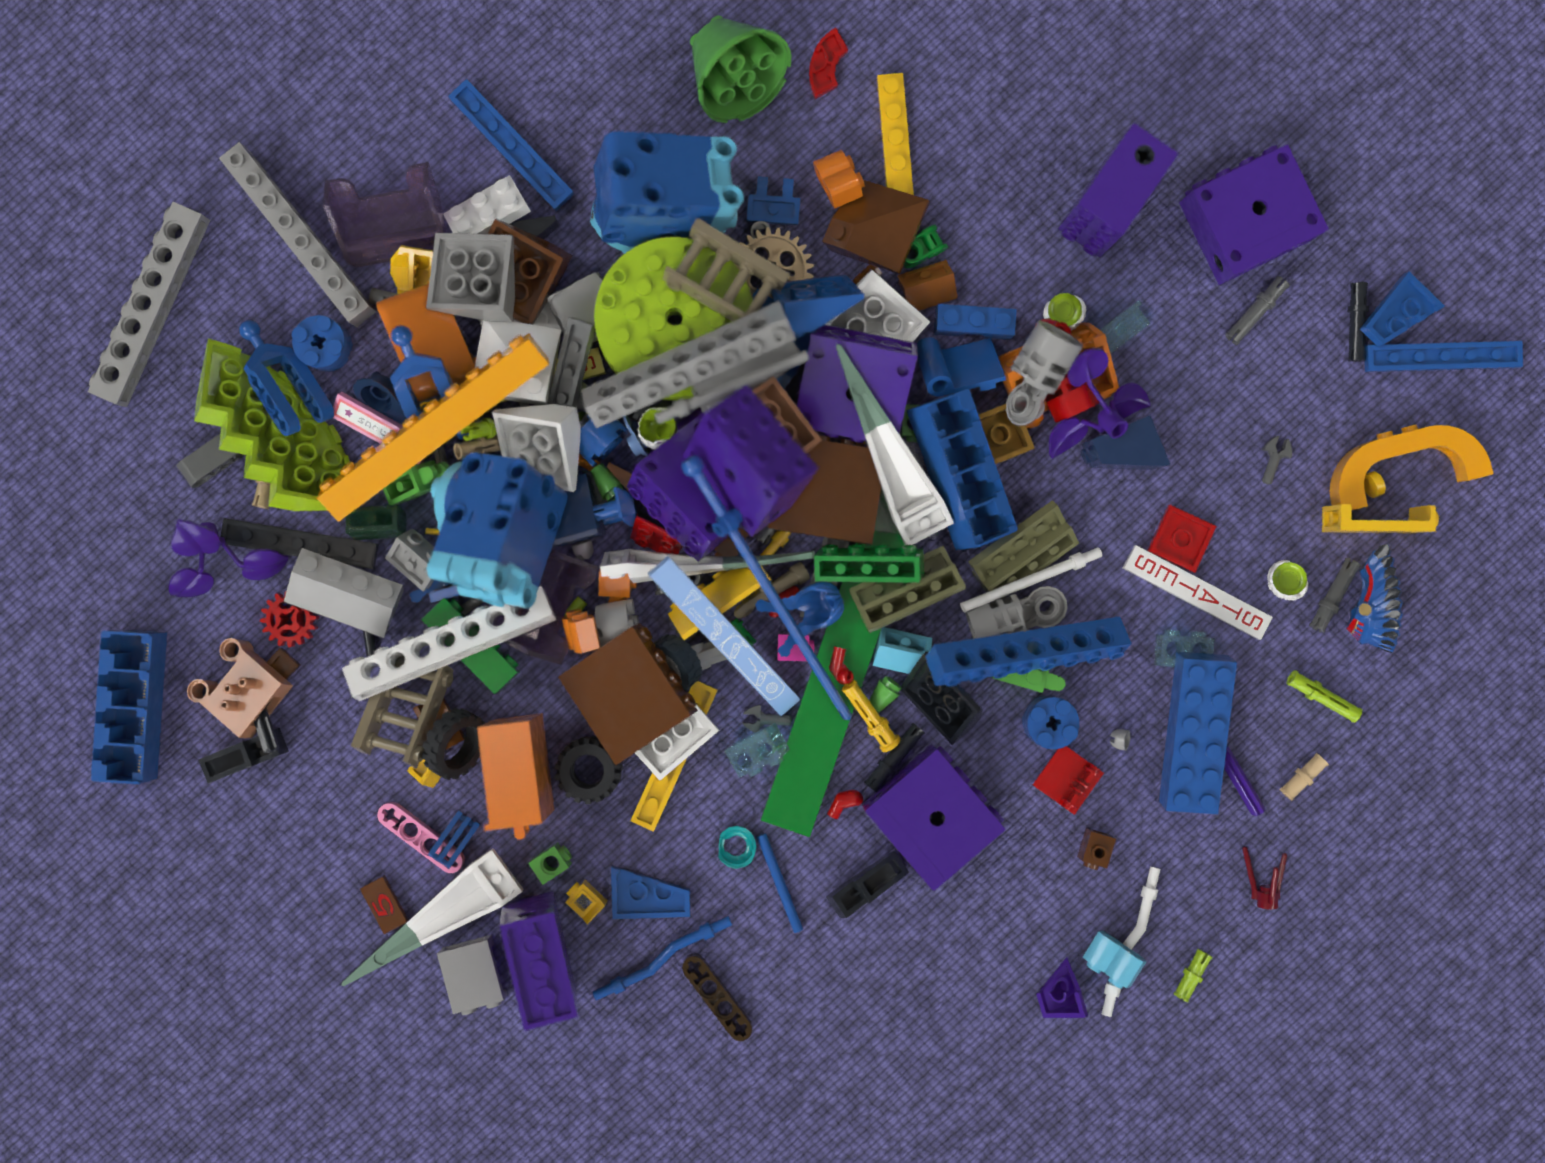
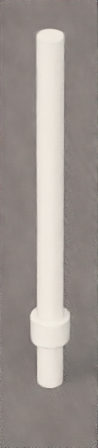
[960,548,1102,613]

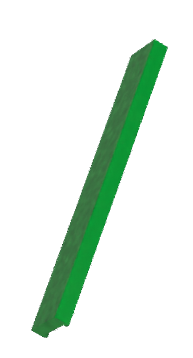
[761,486,905,837]

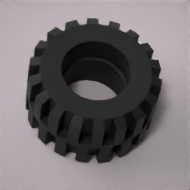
[555,736,623,804]

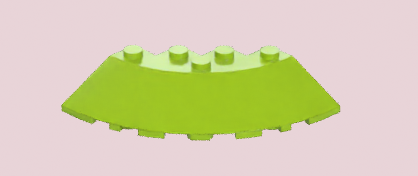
[194,338,350,511]

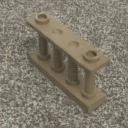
[663,218,790,322]
[351,656,454,768]

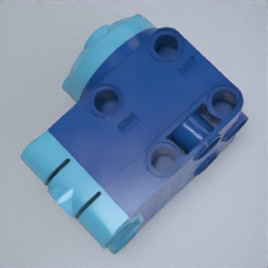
[590,131,744,254]
[427,452,567,608]

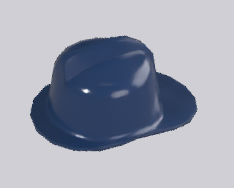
[353,371,406,425]

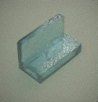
[1100,300,1151,354]

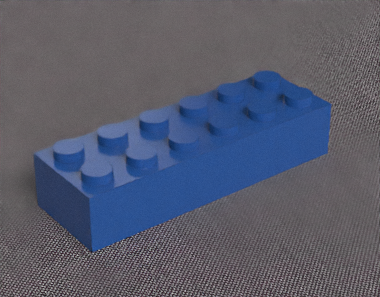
[1159,652,1237,814]

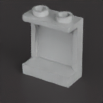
[437,934,507,1015]

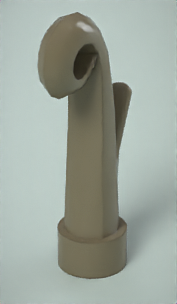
[734,562,810,619]

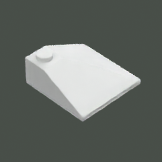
[826,270,930,342]
[475,320,562,405]
[492,404,581,492]
[635,704,719,780]

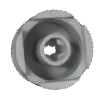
[595,599,639,647]

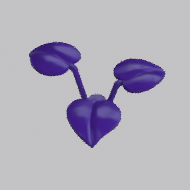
[1049,348,1151,459]
[168,519,288,597]

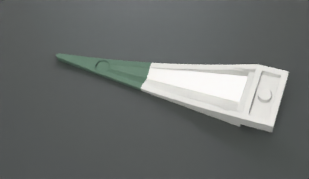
[836,343,954,545]
[600,549,815,583]
[341,848,524,986]

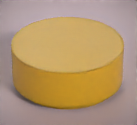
[1364,471,1386,498]

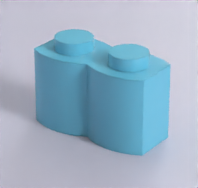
[1083,931,1147,989]

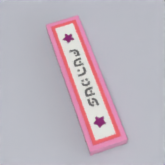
[333,392,426,464]

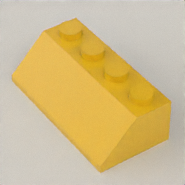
[668,566,771,640]

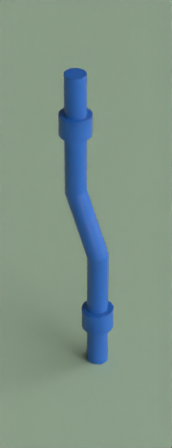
[592,916,732,1001]

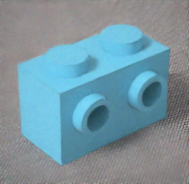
[873,627,932,674]

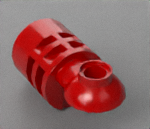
[1035,318,1100,423]

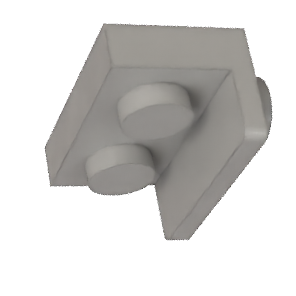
[385,529,434,592]

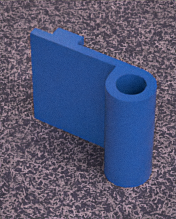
[917,337,1006,397]

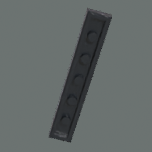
[220,518,379,569]

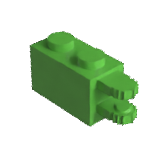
[383,460,450,506]
[990,656,1065,693]

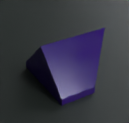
[1036,957,1088,1018]

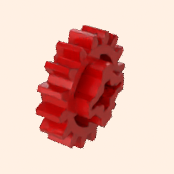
[260,591,320,647]

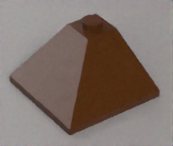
[822,180,930,274]
[488,219,573,325]

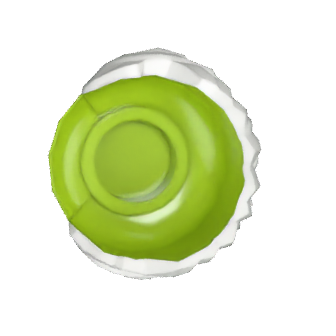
[1043,293,1086,331]
[637,407,677,449]
[1267,560,1308,600]

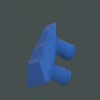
[593,487,639,527]

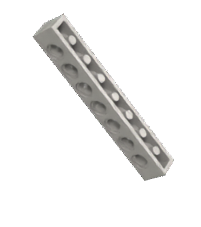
[219,142,377,327]
[88,202,210,408]
[582,301,795,428]

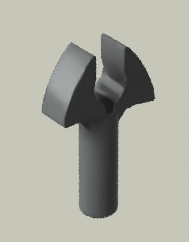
[1262,436,1292,485]
[742,705,792,734]

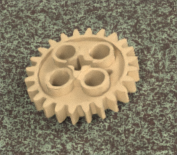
[734,227,814,299]

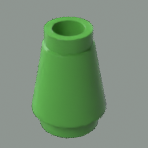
[591,463,624,502]
[869,676,902,714]

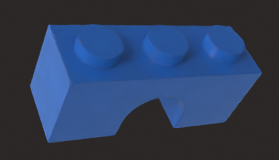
[933,304,1017,340]

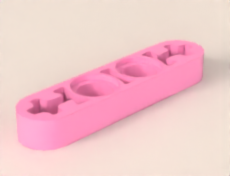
[377,802,465,873]

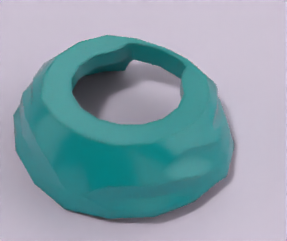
[718,826,757,869]

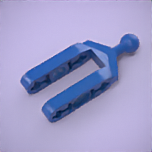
[239,320,334,436]
[390,325,469,440]

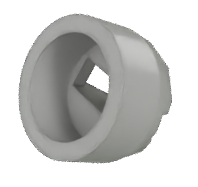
[750,221,771,239]
[571,539,594,560]
[1110,729,1131,751]

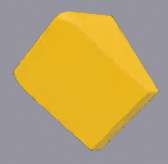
[407,759,441,788]

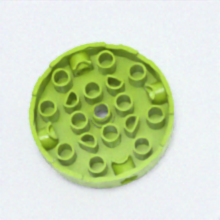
[594,237,753,401]

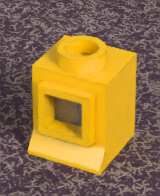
[565,879,608,925]

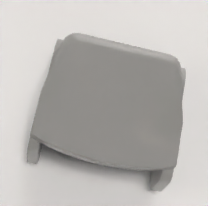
[547,272,603,346]

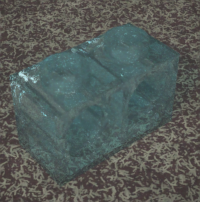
[1154,630,1214,667]
[724,723,790,778]

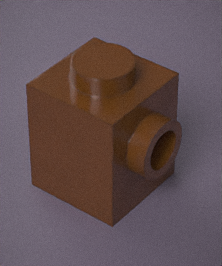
[1077,827,1116,870]

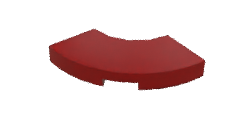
[809,28,848,99]

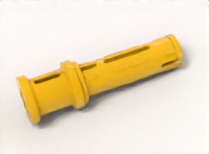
[842,680,901,752]

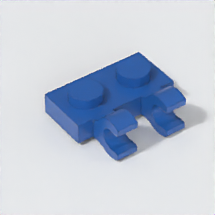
[747,176,800,226]

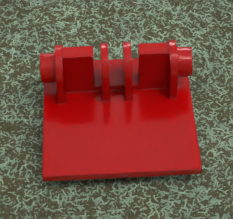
[630,516,683,555]
[1032,746,1104,815]

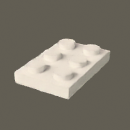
[443,175,531,234]

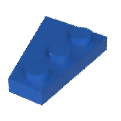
[1360,272,1445,347]
[611,866,691,919]

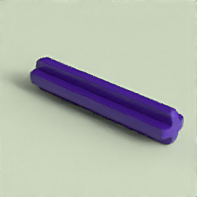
[1224,746,1265,816]

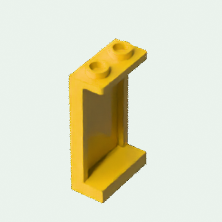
[1322,504,1439,533]

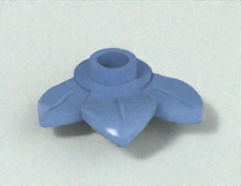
[623,415,649,456]

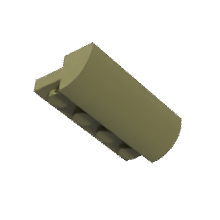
[968,500,1079,599]
[849,546,966,633]

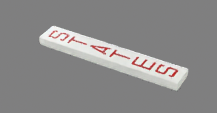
[1123,545,1273,640]

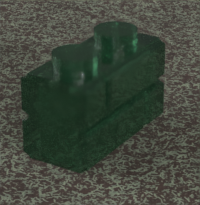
[345,505,407,540]

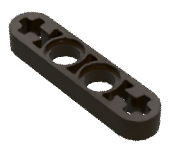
[682,953,752,1041]

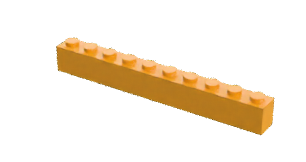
[317,333,549,522]

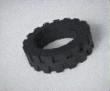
[422,708,485,780]

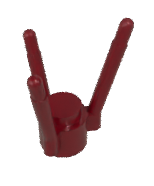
[1242,846,1287,910]

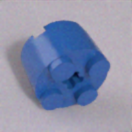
[292,315,353,372]
[579,415,629,467]
[1022,695,1080,750]

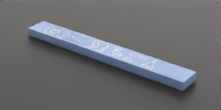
[648,556,800,716]

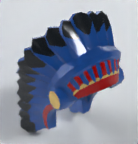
[1346,544,1403,653]

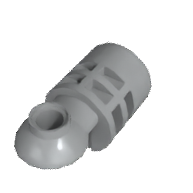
[1006,321,1083,426]
[965,586,1067,639]

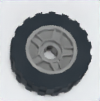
[654,634,702,691]

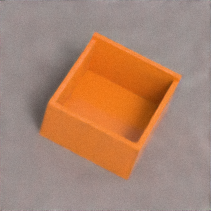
[477,713,555,840]

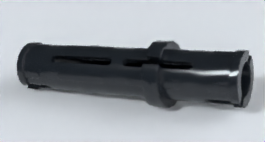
[1347,282,1369,362]
[864,723,925,793]

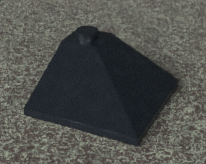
[901,651,982,745]

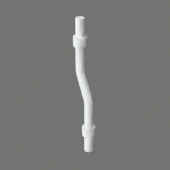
[1101,866,1161,1017]

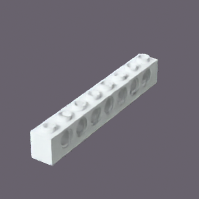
[342,586,557,701]

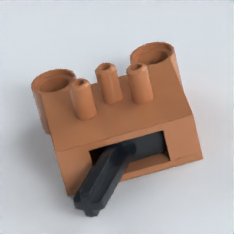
[187,638,293,753]

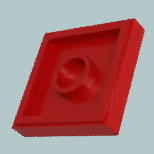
[1147,505,1217,573]

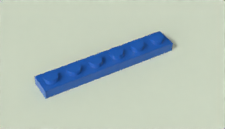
[448,79,574,211]
[1365,341,1523,372]

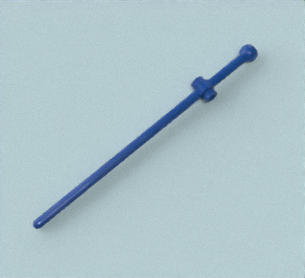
[682,455,852,720]

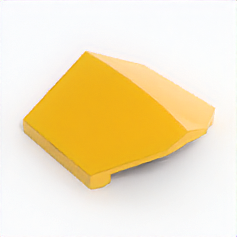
[390,245,433,294]

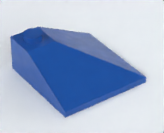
[771,274,864,337]

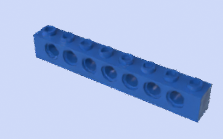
[925,617,1132,686]

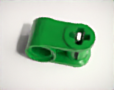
[903,224,949,269]

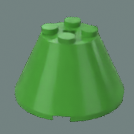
[690,15,791,123]

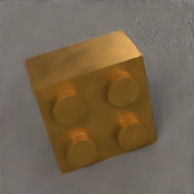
[979,404,1035,464]

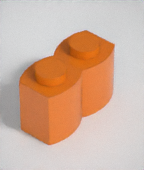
[813,150,865,209]
[561,609,601,653]

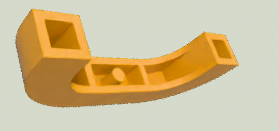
[1330,424,1494,510]

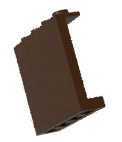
[768,435,881,545]
[558,623,698,765]

